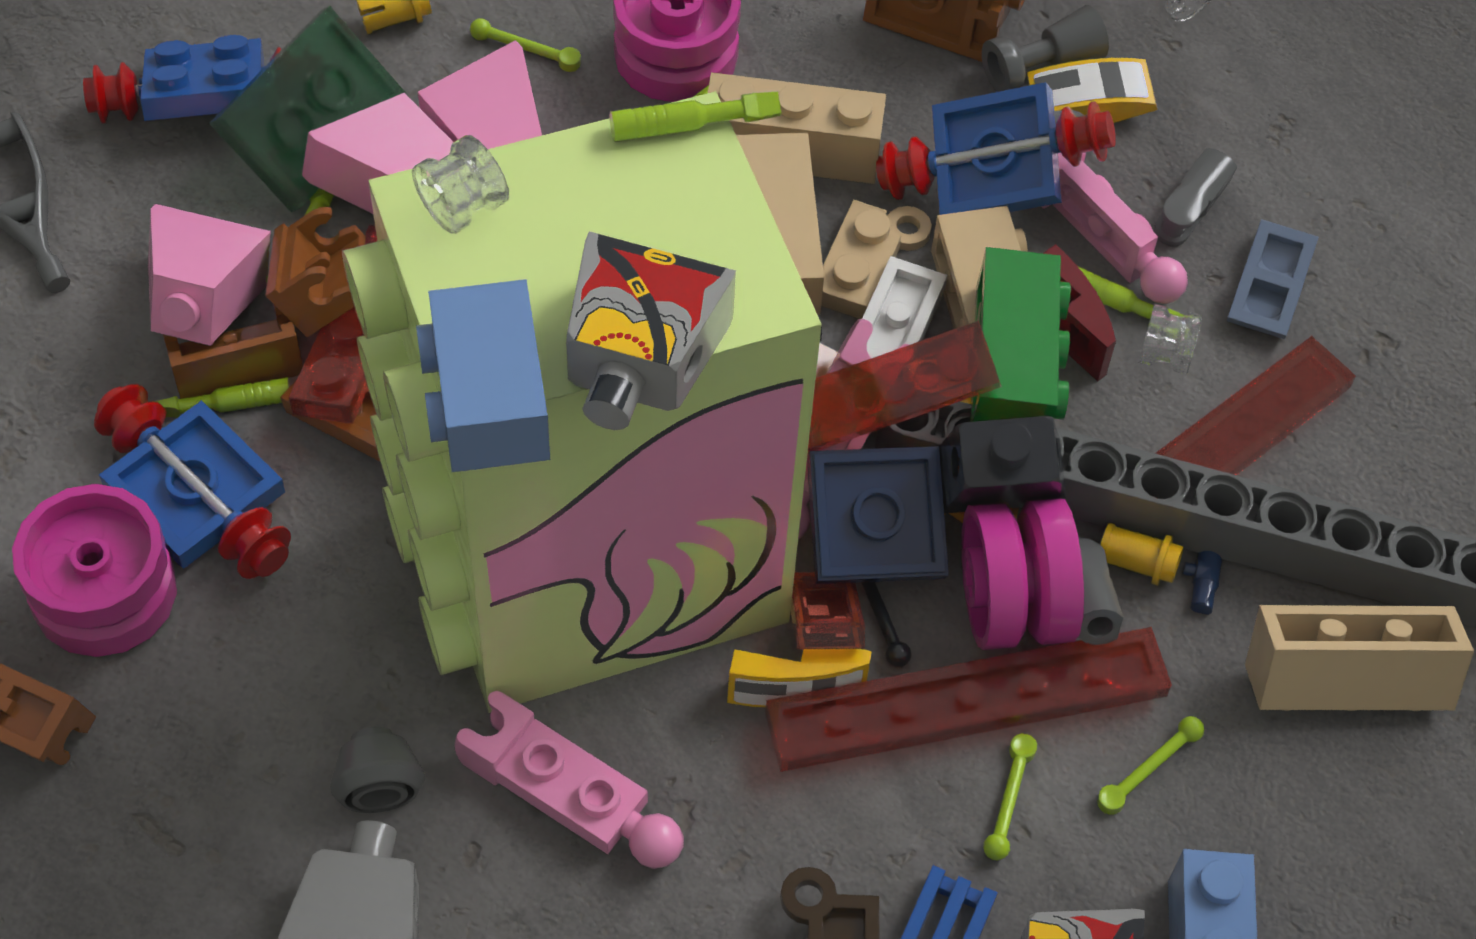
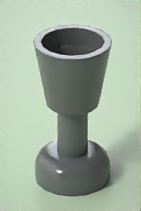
[981,5,1109,92]

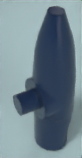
[1182,551,1222,615]

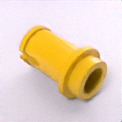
[356,0,432,34]
[1100,523,1184,586]

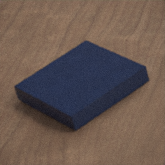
[807,446,949,584]

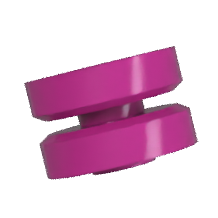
[613,0,741,102]
[12,484,177,657]
[962,498,1084,650]

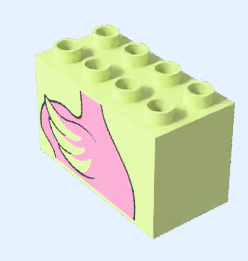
[342,91,822,713]

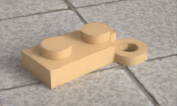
[821,199,932,319]

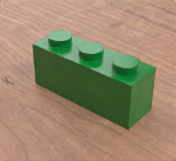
[970,247,1071,422]

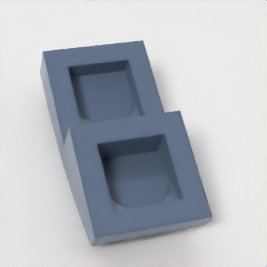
[1227,219,1319,339]

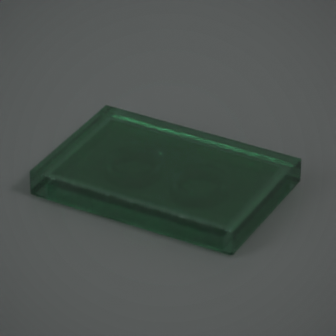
[209,6,408,212]

